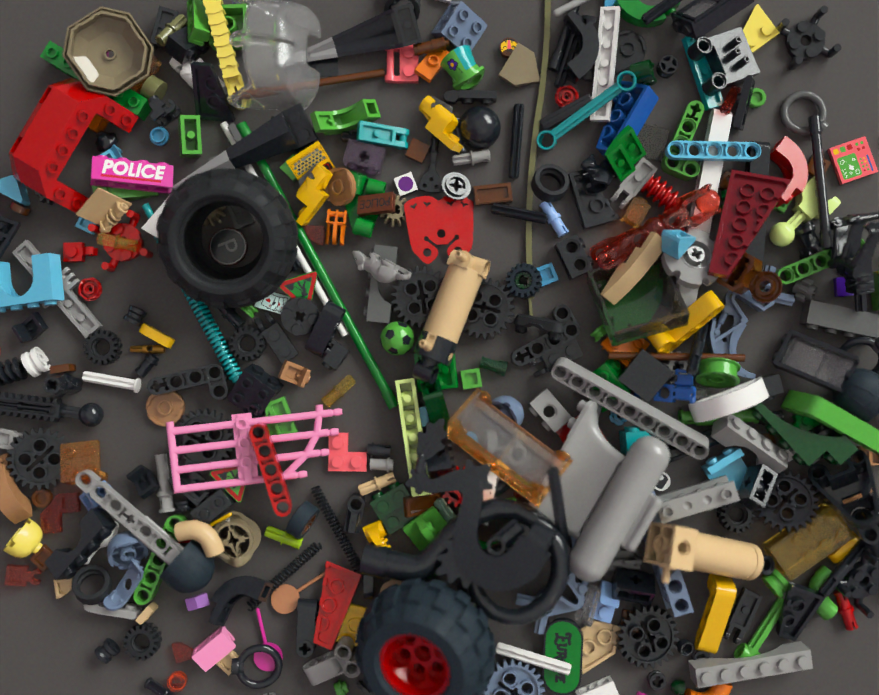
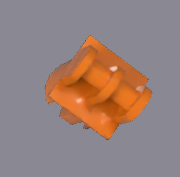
[325,209,347,246]

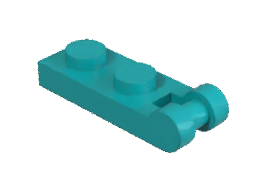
[356,120,409,150]

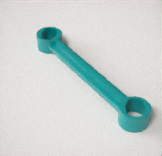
[537,71,637,151]

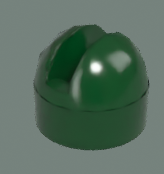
[671,680,685,695]

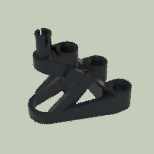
[807,449,879,558]

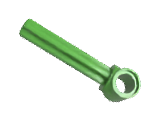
[734,598,784,658]

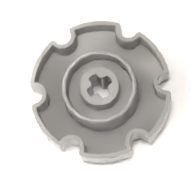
[661,228,718,289]

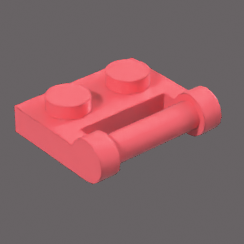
[385,45,419,84]

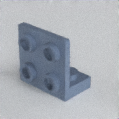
[431,1,487,51]

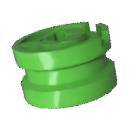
[761,569,788,599]

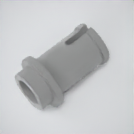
[370,457,394,473]

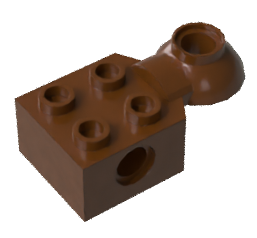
[716,252,782,303]

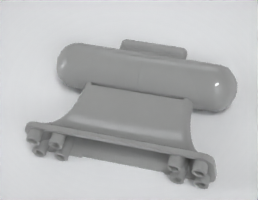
[520,400,670,582]

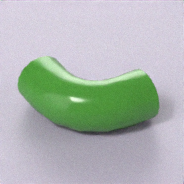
[808,565,838,620]

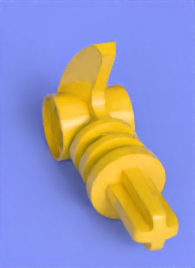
[362,520,391,548]

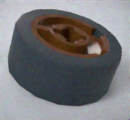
[286,501,320,540]

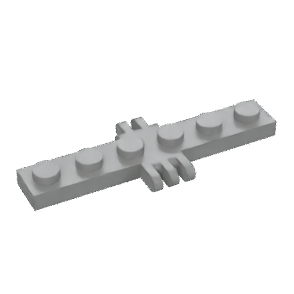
[12,240,103,338]

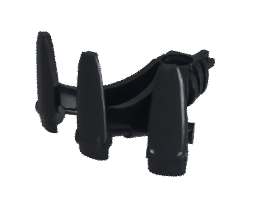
[827,212,879,312]

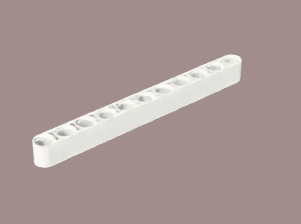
[672,108,733,313]

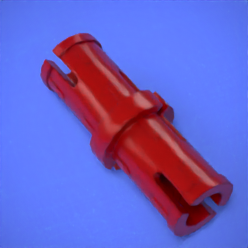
[833,590,858,631]

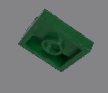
[370,481,419,535]

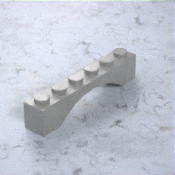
[688,641,813,688]

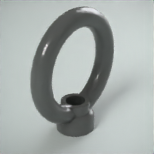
[780,91,829,135]

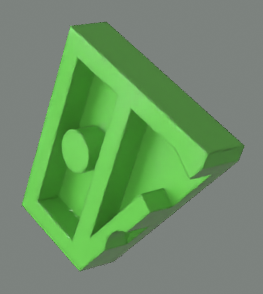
[263,396,298,436]

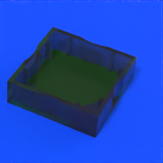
[587,252,690,347]

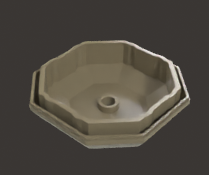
[62,6,154,97]

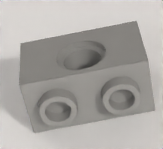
[528,388,571,433]

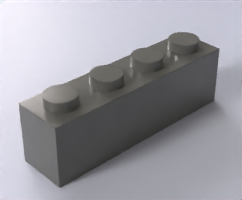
[800,300,879,340]

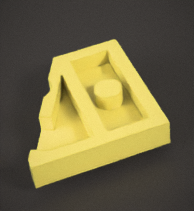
[743,4,779,53]

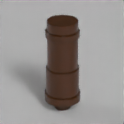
[413,36,450,56]

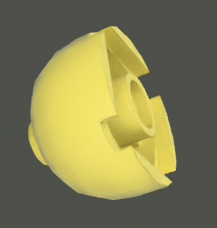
[3,518,43,558]

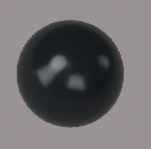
[459,106,501,149]

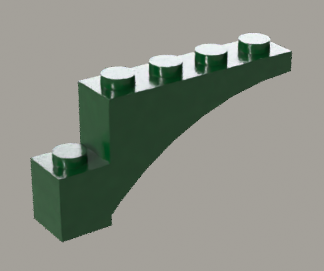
[750,402,858,466]

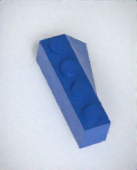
[596,81,659,158]

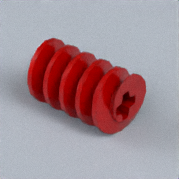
[640,173,684,213]

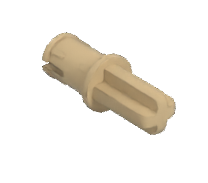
[358,471,396,496]

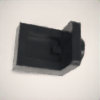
[12,312,48,343]
[127,465,160,499]

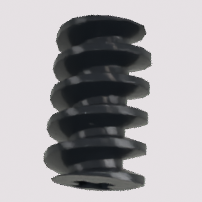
[0,357,28,386]

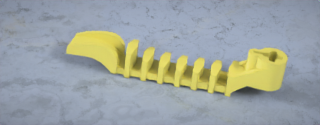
[203,0,250,110]

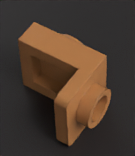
[278,360,311,388]

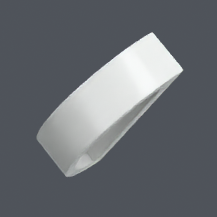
[688,377,769,423]

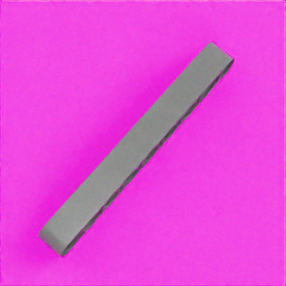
[551,357,709,460]

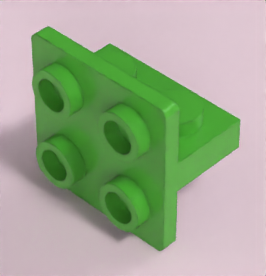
[403,506,447,551]

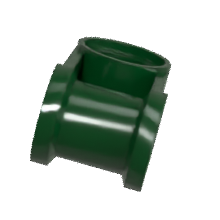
[630,59,657,86]

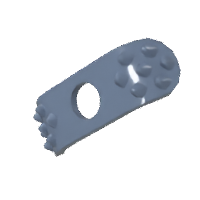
[103,557,144,611]

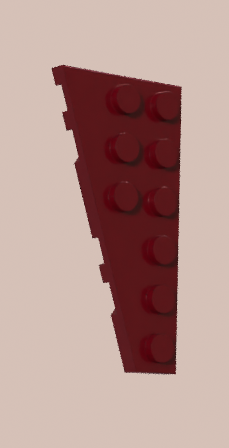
[708,170,791,279]

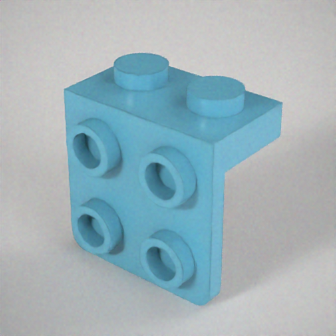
[701,446,748,490]

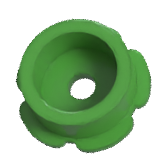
[333,679,349,695]

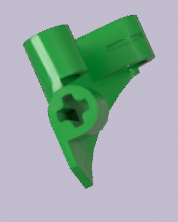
[345,169,386,239]

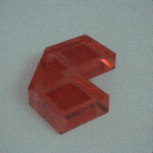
[40,492,81,534]

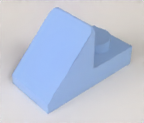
[591,580,619,624]

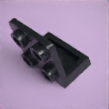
[227,363,284,418]

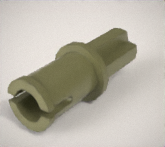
[155,14,187,47]

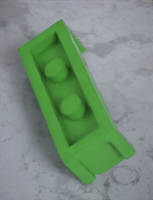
[187,0,211,46]

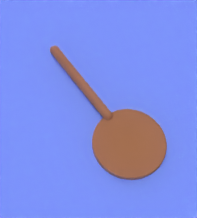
[271,571,325,614]

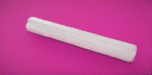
[496,642,571,675]

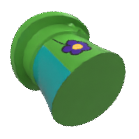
[440,45,485,90]

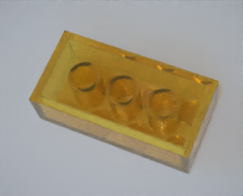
[761,502,855,581]

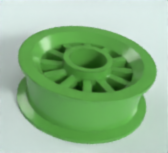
[695,358,741,388]

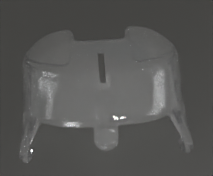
[227,0,321,111]

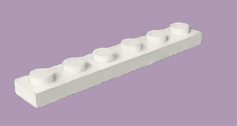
[590,6,621,122]

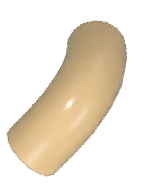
[174,520,225,558]

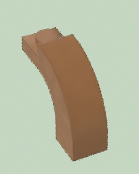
[0,453,33,524]

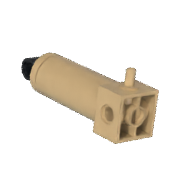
[643,522,775,584]

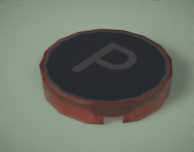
[209,228,248,266]

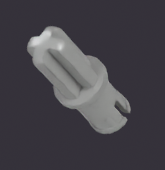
[452,149,491,166]

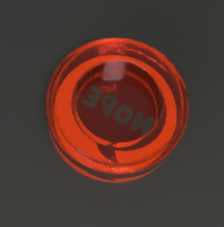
[167,671,188,692]

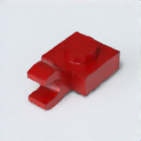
[63,242,98,263]

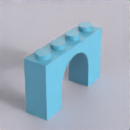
[0,253,65,313]

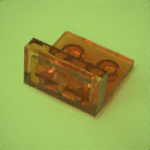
[60,440,108,485]

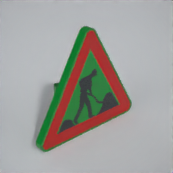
[279,271,318,300]

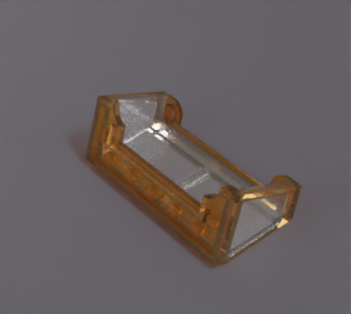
[446,388,573,508]

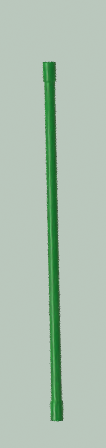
[236,121,398,410]

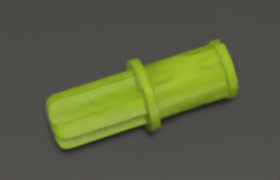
[264,526,303,550]

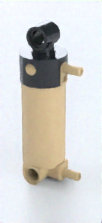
[413,250,490,384]

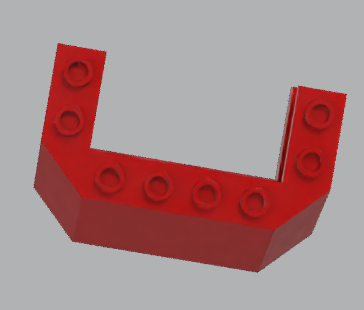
[9,78,139,213]

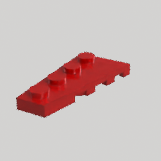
[313,560,362,650]

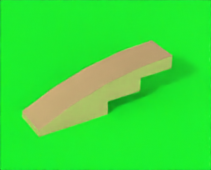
[600,231,662,305]

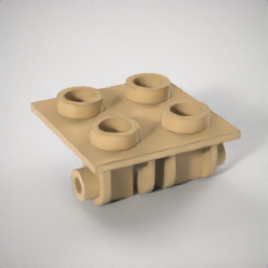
[76,187,132,234]

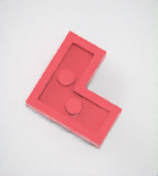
[328,432,367,472]

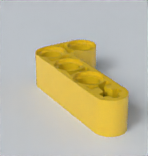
[646,290,725,353]
[694,574,736,654]

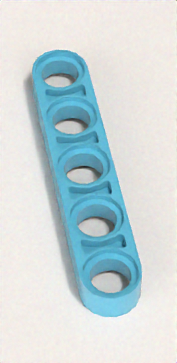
[665,140,761,162]

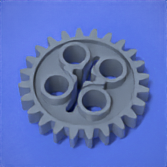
[483,658,545,695]

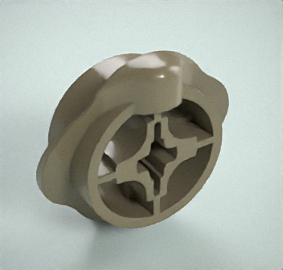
[214,510,261,568]

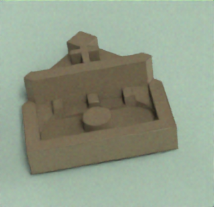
[498,43,540,88]

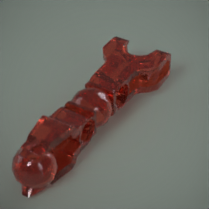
[590,184,722,270]

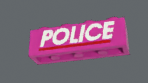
[90,155,173,194]

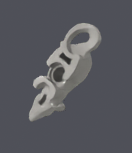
[352,251,412,283]

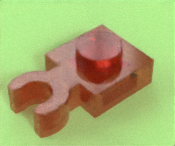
[4,564,42,587]

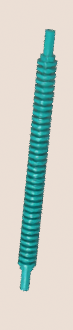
[142,203,242,384]

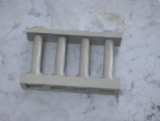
[657,475,740,524]

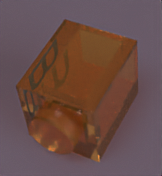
[620,197,651,229]

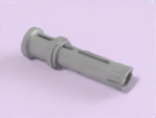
[154,453,176,513]

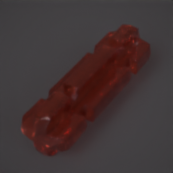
[720,85,741,115]

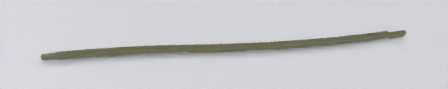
[526,0,551,316]

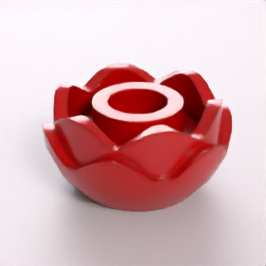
[555,85,579,108]
[78,277,102,301]

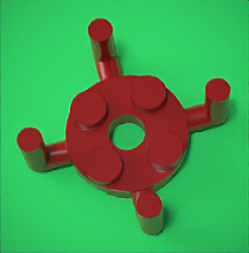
[88,210,153,272]

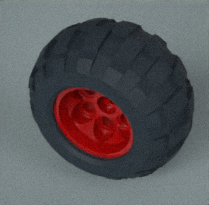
[355,578,496,695]

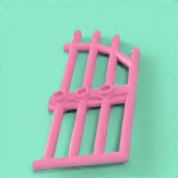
[166,404,343,494]

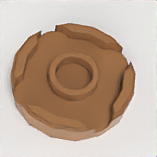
[323,168,356,206]
[146,389,185,426]

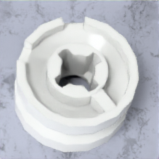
[21,347,51,377]

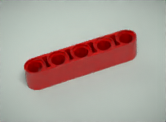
[249,422,292,517]

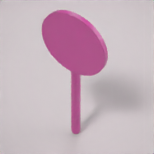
[254,608,283,671]

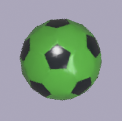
[380,321,414,356]

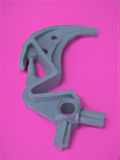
[706,265,795,379]
[515,536,588,635]

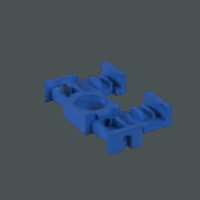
[634,369,696,404]

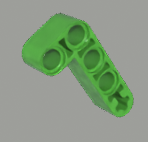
[661,100,704,181]

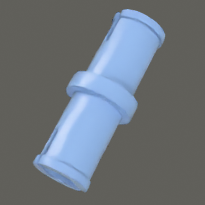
[539,201,569,238]

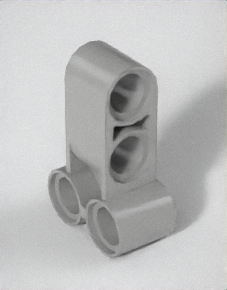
[302,636,360,686]

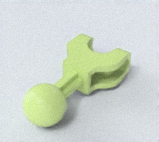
[769,176,841,247]

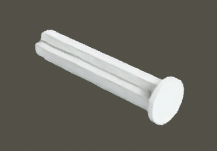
[82,371,141,393]

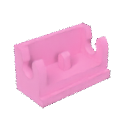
[191,626,236,672]

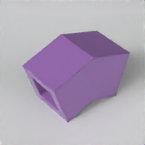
[185,592,210,611]

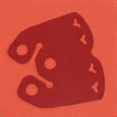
[404,195,473,264]

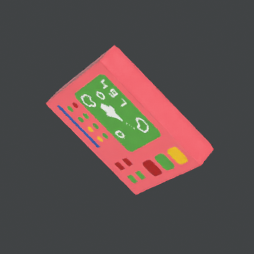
[827,136,878,185]

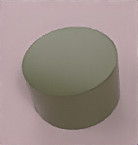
[140,75,167,100]

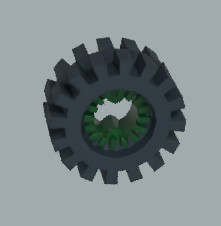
[506,263,543,299]

